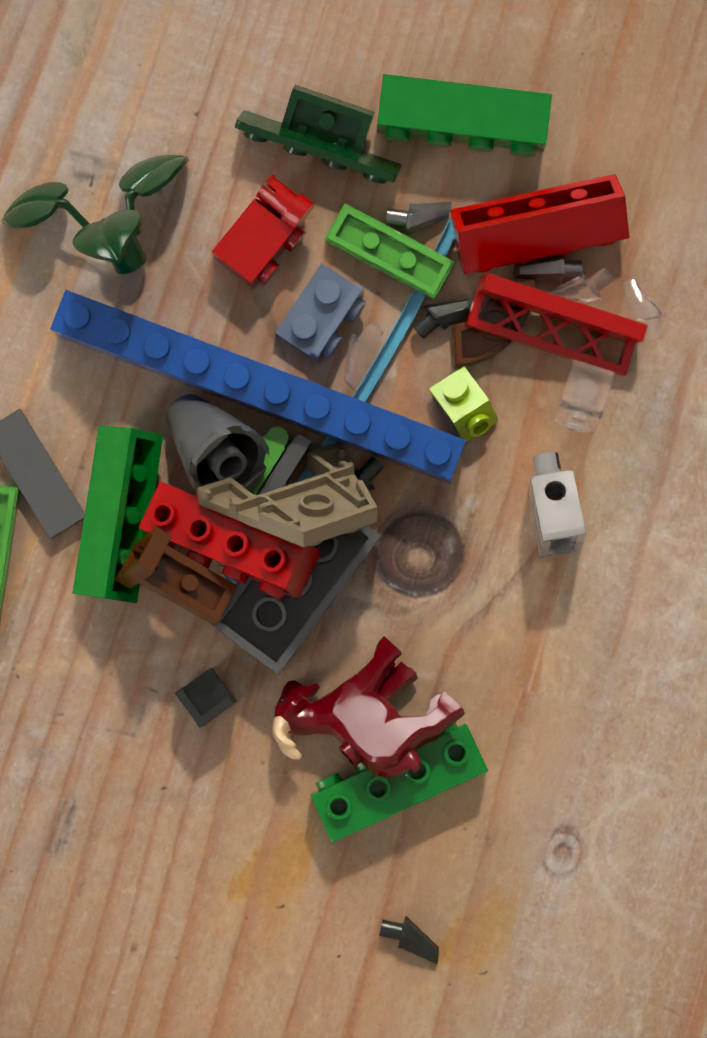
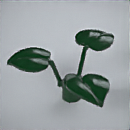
[1,155,189,274]

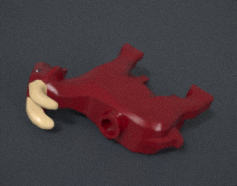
[272,636,465,777]

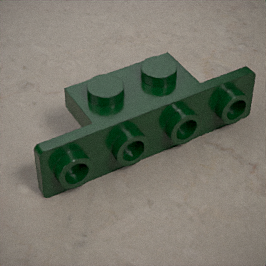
[235,84,402,184]

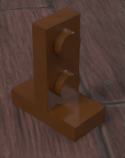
[115,528,237,625]

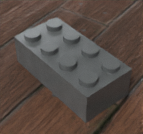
[209,526,381,675]

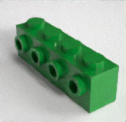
[377,74,552,157]
[72,425,164,603]
[311,722,488,843]

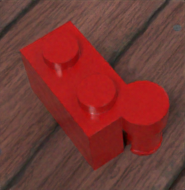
[211,174,315,289]

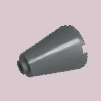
[166,394,269,493]

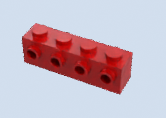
[450,174,630,274]
[138,481,321,600]

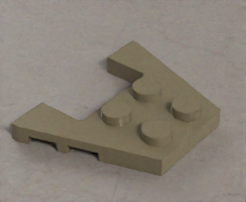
[197,442,378,547]

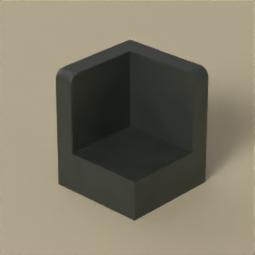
[175,667,237,728]

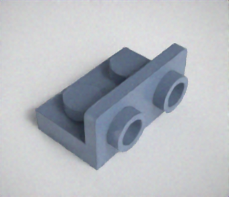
[275,263,366,363]

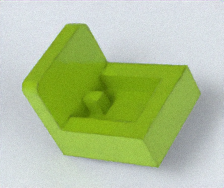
[429,366,498,442]

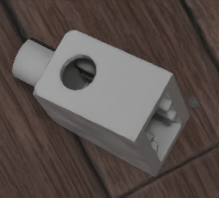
[528,452,586,557]

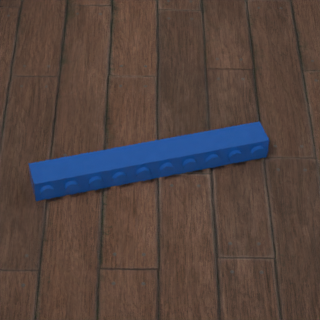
[50,289,466,484]

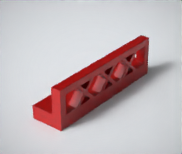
[465,273,648,376]

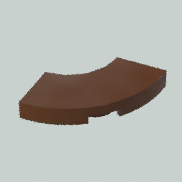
[452,279,535,368]

